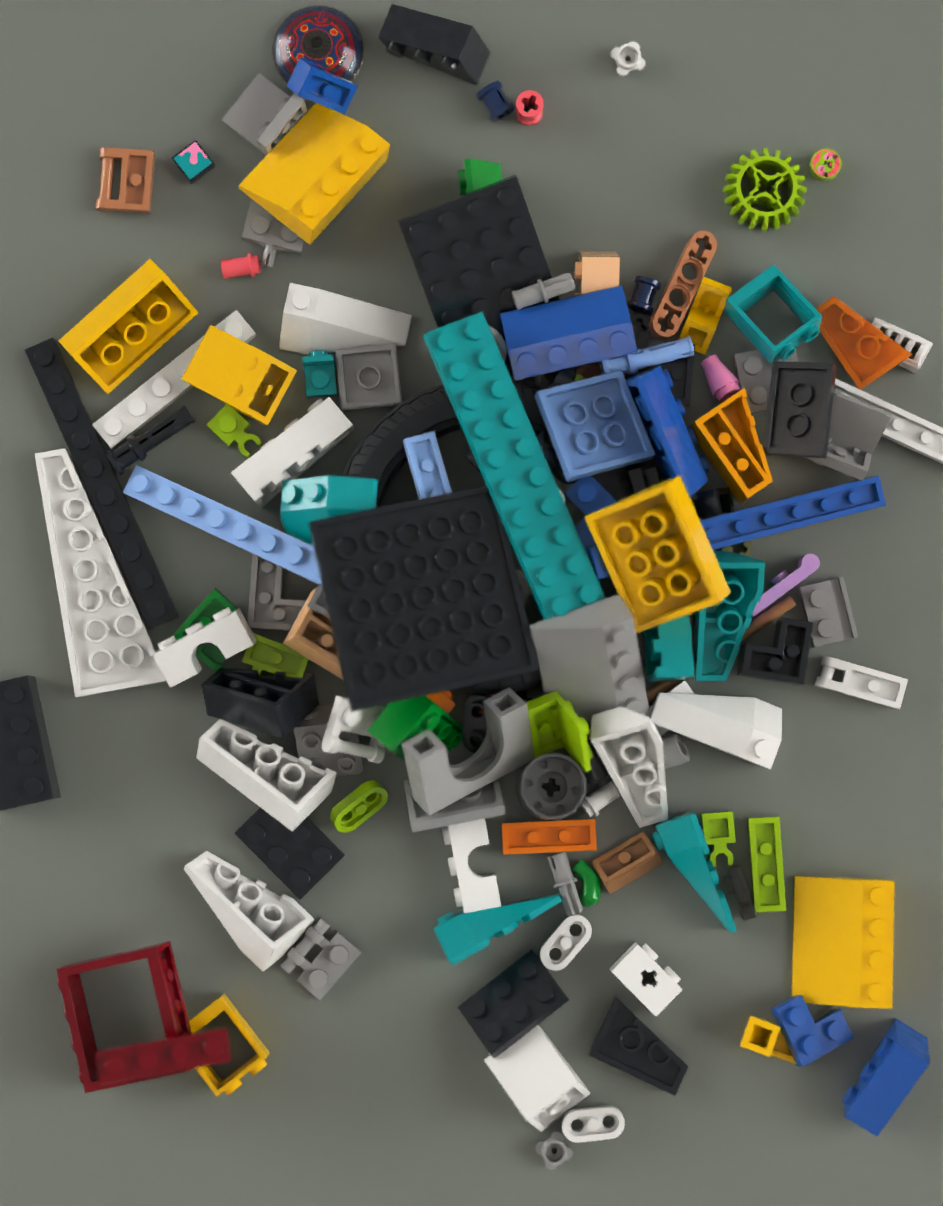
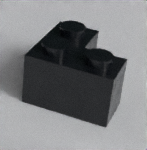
[737,617,813,686]

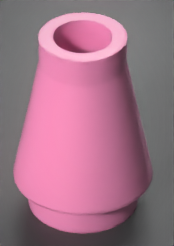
[701,355,741,402]

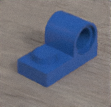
[286,57,358,114]

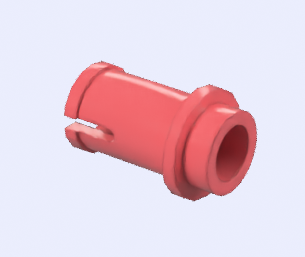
[221,253,261,279]

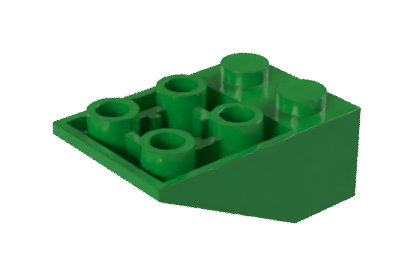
[367,696,463,761]

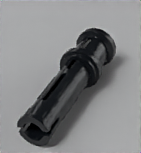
[104,405,195,475]

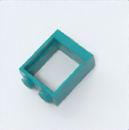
[724,264,822,365]

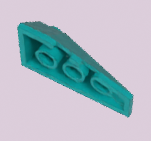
[695,551,765,681]
[434,893,562,966]

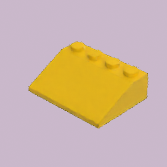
[238,103,391,245]
[584,475,731,633]
[791,876,895,1009]

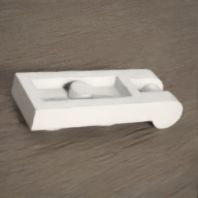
[814,656,908,710]

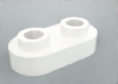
[540,914,592,971]
[561,1105,625,1143]

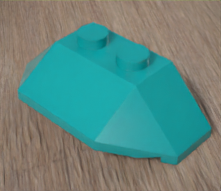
[280,475,378,546]

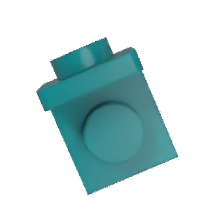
[302,350,338,398]

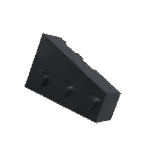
[378,4,490,85]
[201,668,319,738]

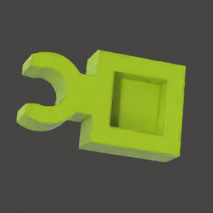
[207,405,263,458]
[701,811,736,867]

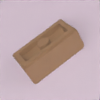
[591,830,663,894]

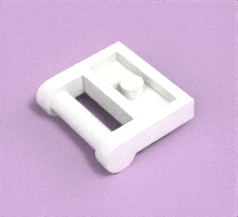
[322,695,386,764]

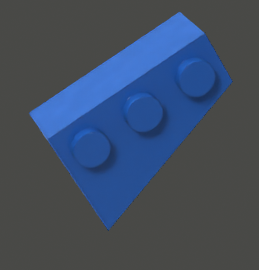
[842,1018,930,1136]

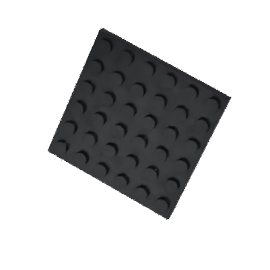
[308,486,539,712]

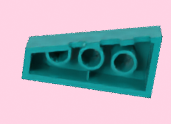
[644,615,695,682]

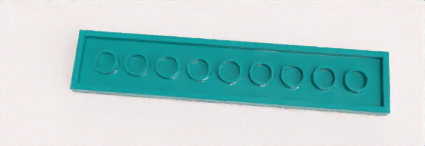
[423,312,606,620]

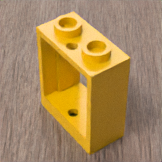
[189,993,270,1097]

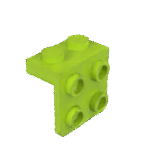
[526,691,593,773]

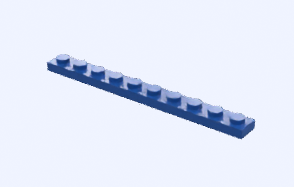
[588,475,886,579]

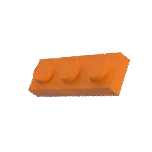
[501,818,597,855]

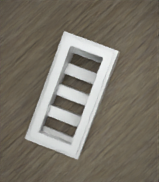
[872,317,933,374]

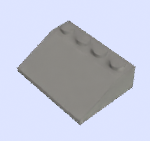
[530,594,649,722]

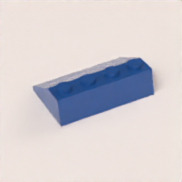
[625,366,709,497]

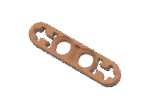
[648,230,717,340]

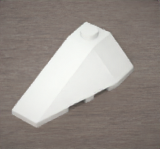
[184,851,315,971]

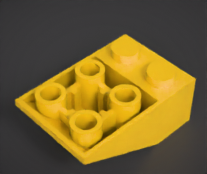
[181,325,297,425]

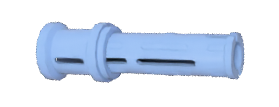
[599,336,694,376]

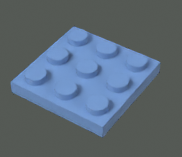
[534,370,655,482]

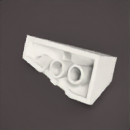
[279,283,412,356]
[649,692,782,769]
[591,706,668,828]

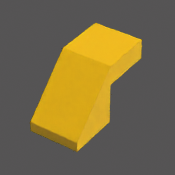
[678,277,732,355]
[740,1015,796,1064]

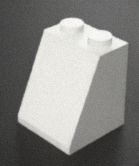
[484,1025,591,1132]

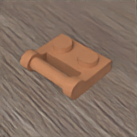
[95,147,155,214]

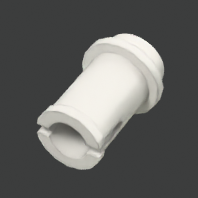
[581,781,621,817]

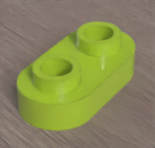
[330,780,388,833]

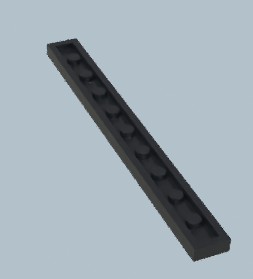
[25,337,179,630]

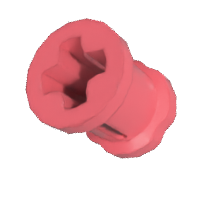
[516,90,544,126]

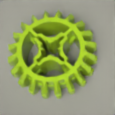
[723,148,807,232]

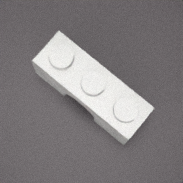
[153,607,257,688]
[442,818,501,913]

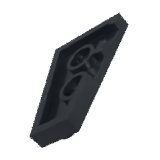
[589,996,688,1096]

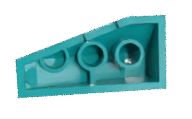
[652,811,737,933]

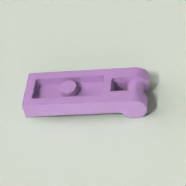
[751,554,820,618]

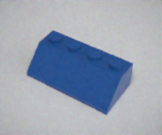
[500,285,638,380]

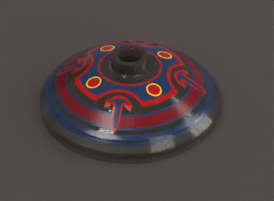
[273,6,364,84]

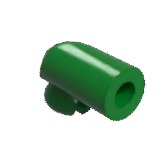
[571,859,601,907]

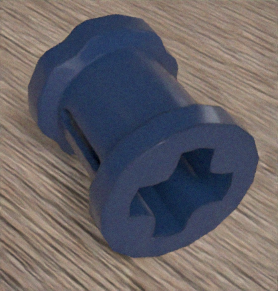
[477,81,515,123]
[627,276,661,315]

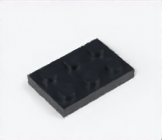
[763,361,837,458]
[234,807,345,900]
[458,949,569,1059]

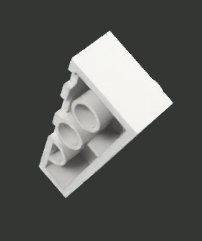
[196,719,337,832]

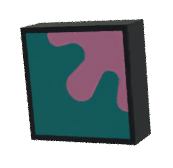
[172,140,215,184]

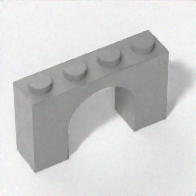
[402,687,535,816]

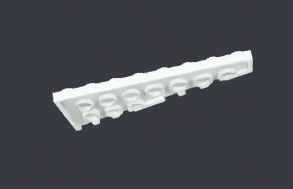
[35,448,167,698]

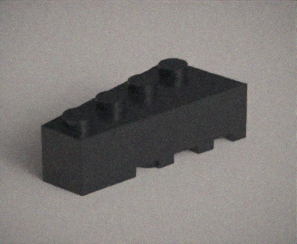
[0,675,61,811]

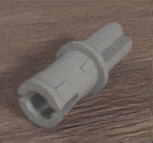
[511,273,575,310]
[547,852,583,916]

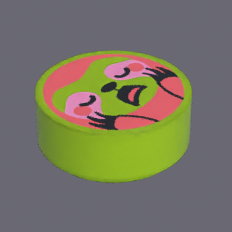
[809,149,842,181]

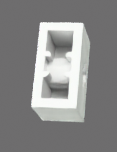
[609,942,682,1016]

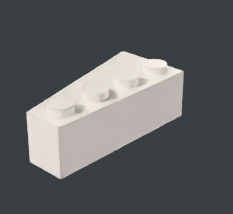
[231,397,355,508]

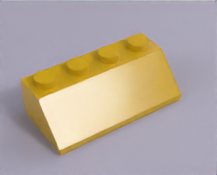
[59,259,199,394]

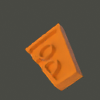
[816,296,913,390]

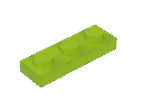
[747,816,786,913]

